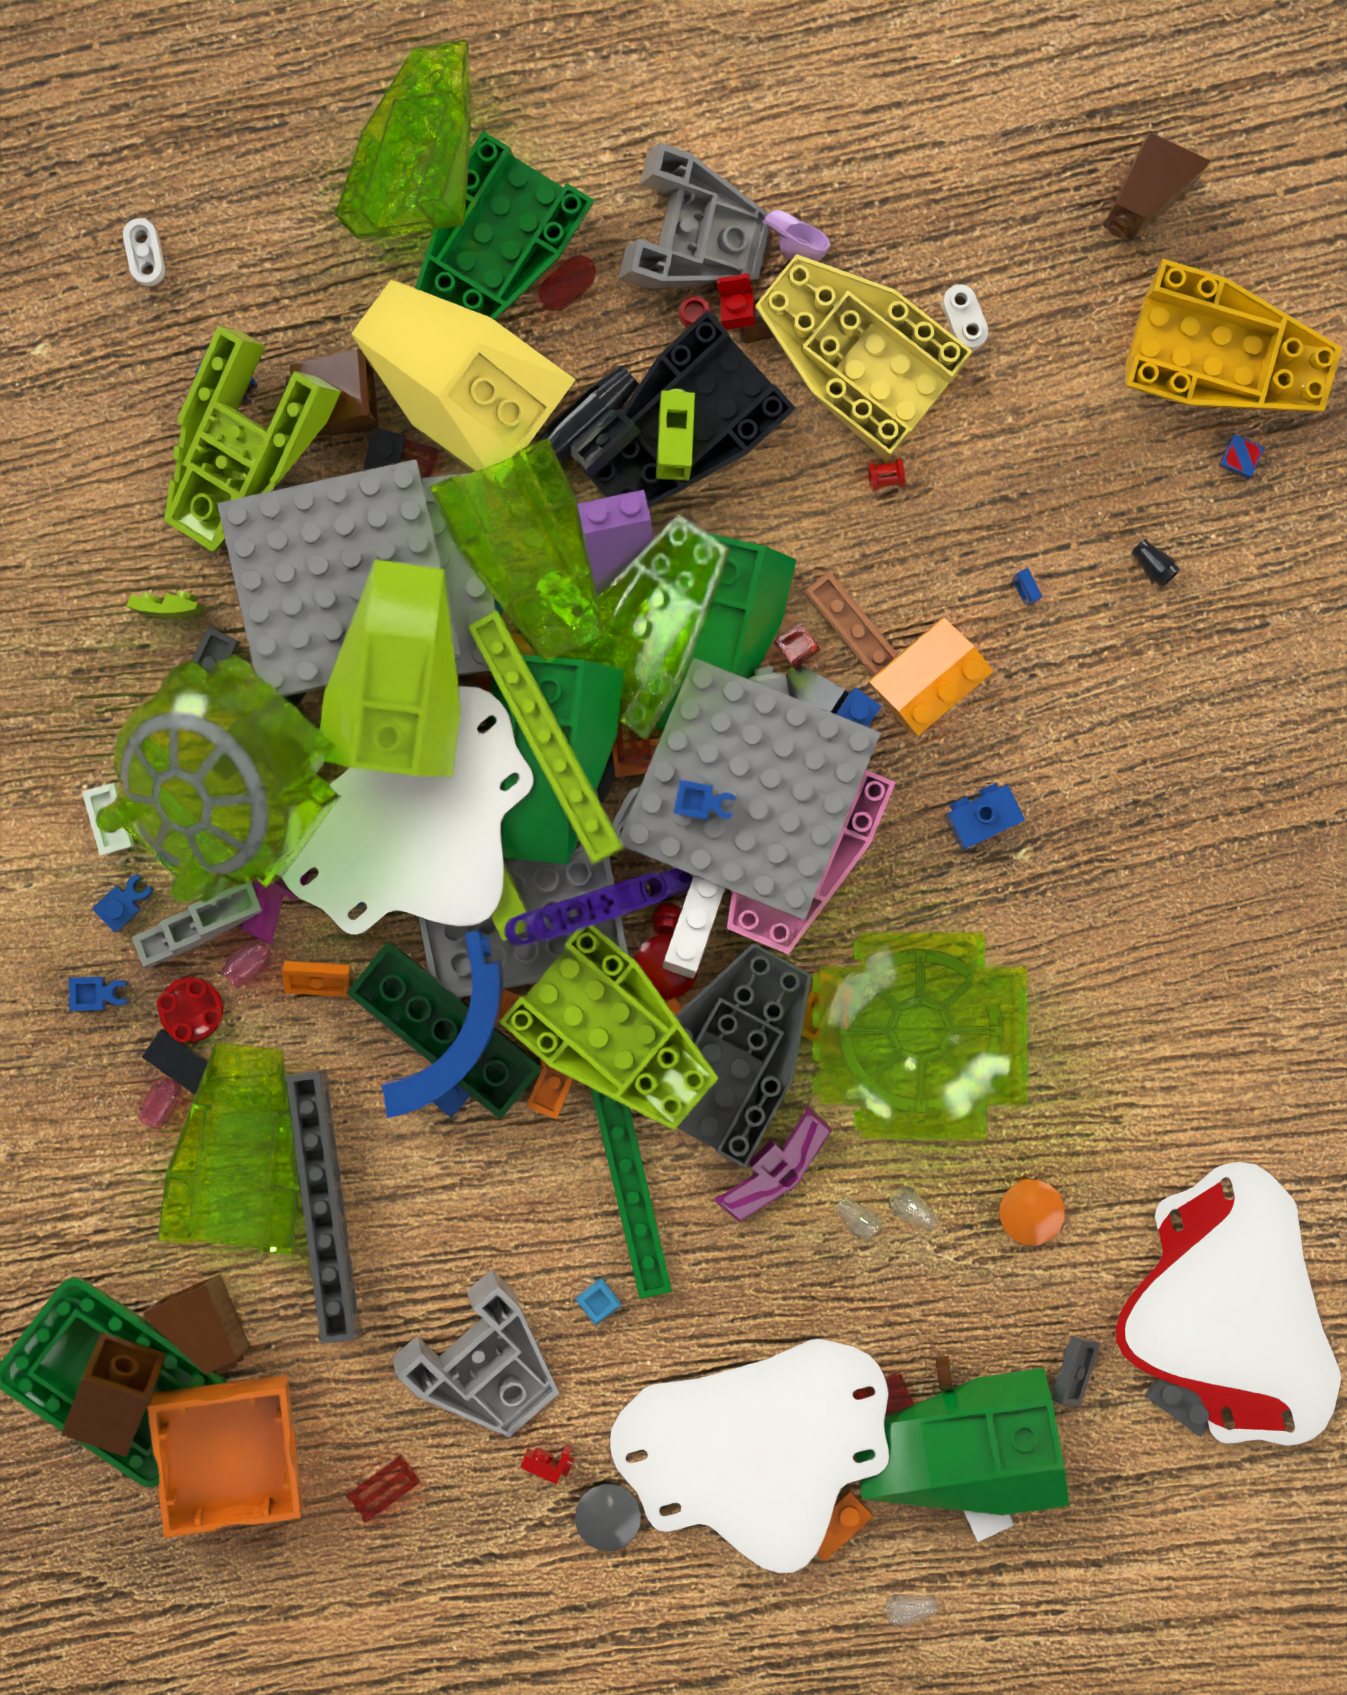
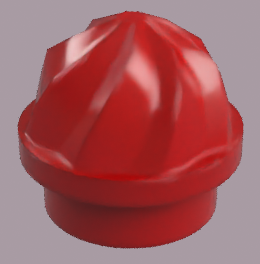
[651,902,681,935]

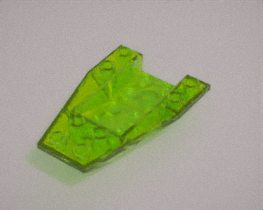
[428,438,605,662]
[557,514,730,739]
[158,1043,300,1255]

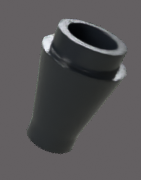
[1131,539,1180,588]

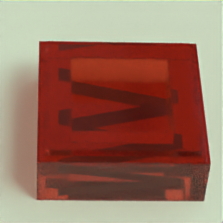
[774,623,821,669]

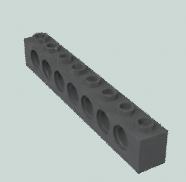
[286,1069,361,1344]

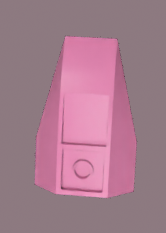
[727,770,896,954]

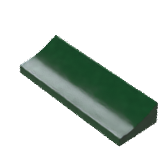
[346,941,544,1120]

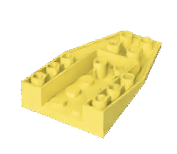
[755,254,973,463]
[351,280,575,487]

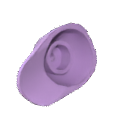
[763,210,831,262]

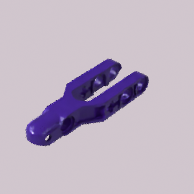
[505,868,693,946]

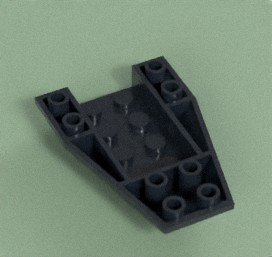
[583,310,796,509]

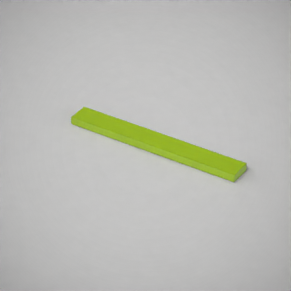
[467,610,624,865]

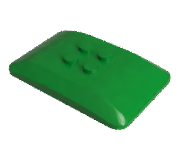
[0,1277,227,1487]

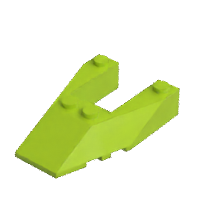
[164,325,341,552]

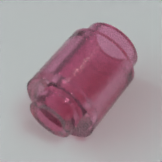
[221,940,272,988]
[138,1078,184,1130]

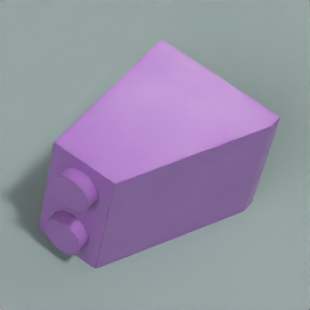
[578,490,661,598]

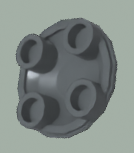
[575,1484,641,1551]

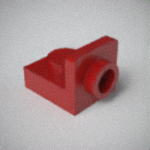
[717,273,756,330]
[520,1444,574,1484]

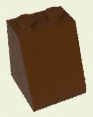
[1102,132,1210,240]
[285,349,379,436]
[143,1274,251,1375]
[61,1332,166,1457]

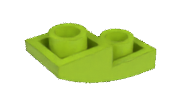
[126,590,205,618]

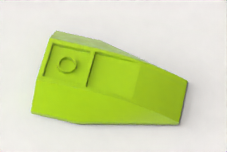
[317,559,461,777]
[500,925,719,1130]

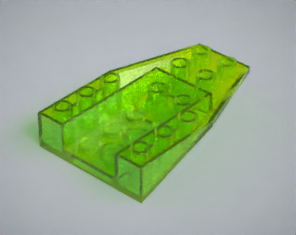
[335,39,471,240]

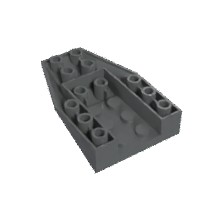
[675,943,812,1168]

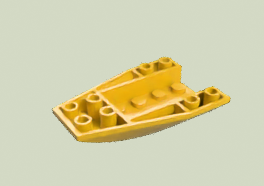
[1125,259,1343,412]

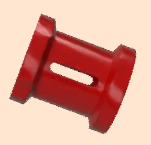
[868,457,905,492]

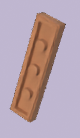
[803,571,898,677]

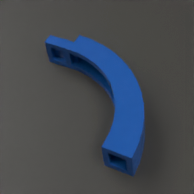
[382,929,503,1118]

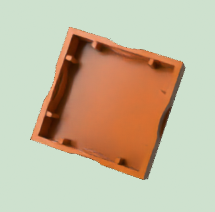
[147,1374,303,1538]

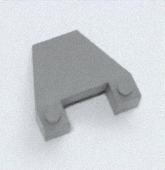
[619,142,770,289]
[392,1269,559,1438]

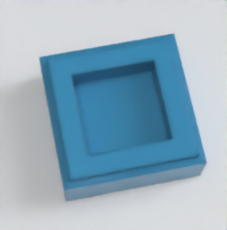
[575,1277,622,1325]

